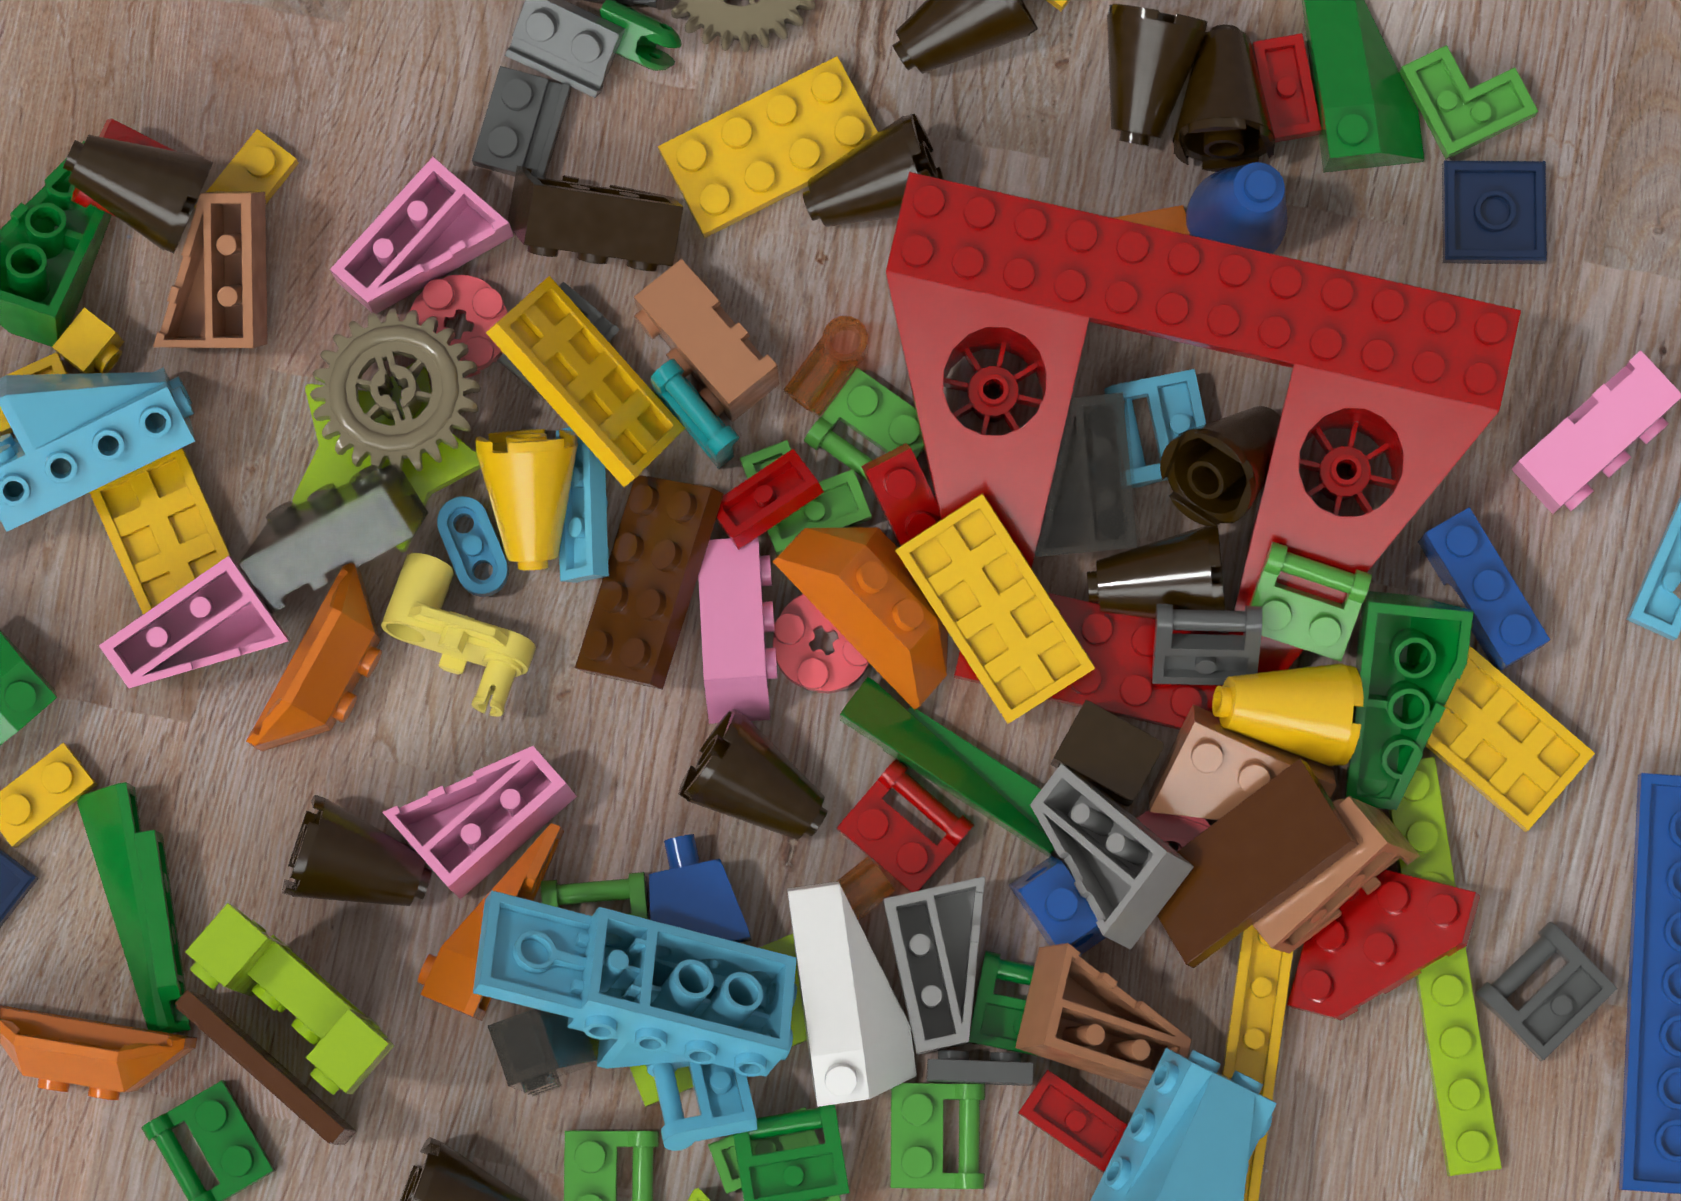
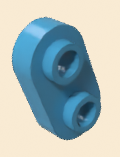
[437,496,509,597]

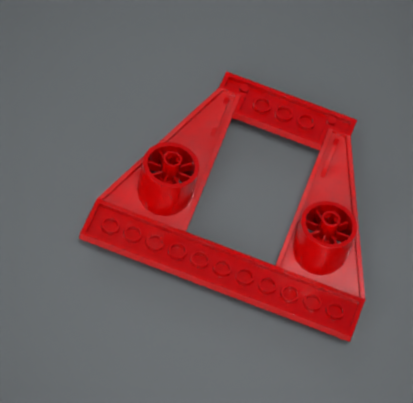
[886,172,1521,730]

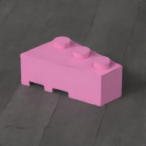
[330,157,514,314]
[1511,350,1681,514]
[698,537,777,724]
[99,556,291,688]
[382,746,577,900]

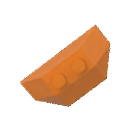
[772,527,948,710]
[246,560,382,751]
[0,1005,197,1100]

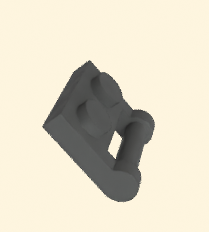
[1152,604,1262,685]
[1475,922,1618,1061]

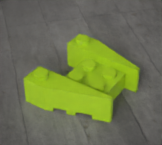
[185,903,394,1095]

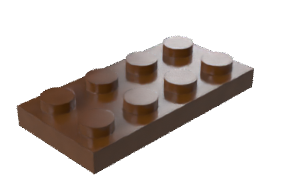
[575,475,724,690]

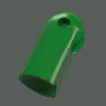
[600,0,682,71]

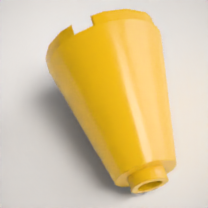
[475,429,578,570]
[1212,663,1364,766]

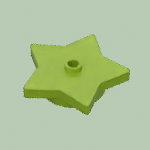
[292,362,481,552]

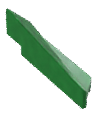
[840,677,1055,857]
[77,782,192,1033]

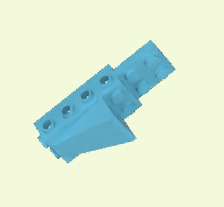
[0,367,195,532]
[473,890,797,1077]
[1090,1048,1277,1201]

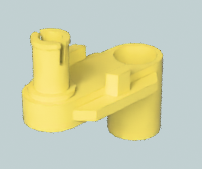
[381,553,536,717]

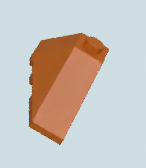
[417,823,564,1021]

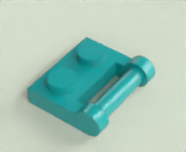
[650,359,740,469]

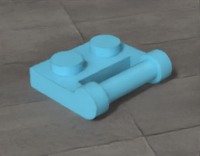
[1104,369,1206,489]
[646,1061,757,1151]

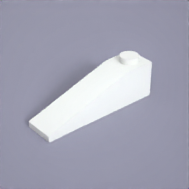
[787,881,917,1107]

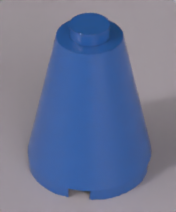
[1186,162,1288,254]

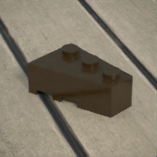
[508,166,684,271]

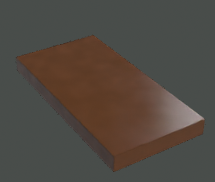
[1157,758,1359,968]
[175,990,357,1145]

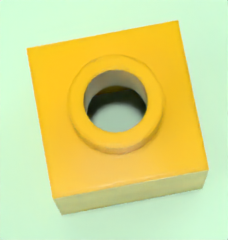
[52,307,124,374]

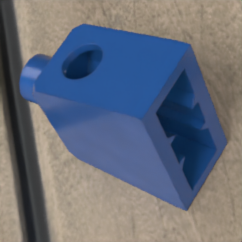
[649,834,751,943]
[1009,856,1106,956]

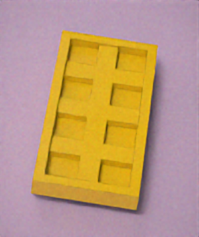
[658,56,878,239]
[486,276,685,487]
[89,447,232,614]
[895,493,1095,724]
[1426,645,1595,832]

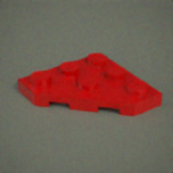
[1287,870,1480,1021]

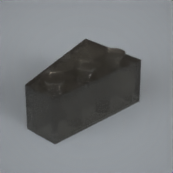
[1035,392,1141,557]
[239,463,428,614]
[488,1009,600,1097]

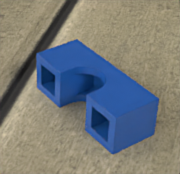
[1418,507,1550,671]

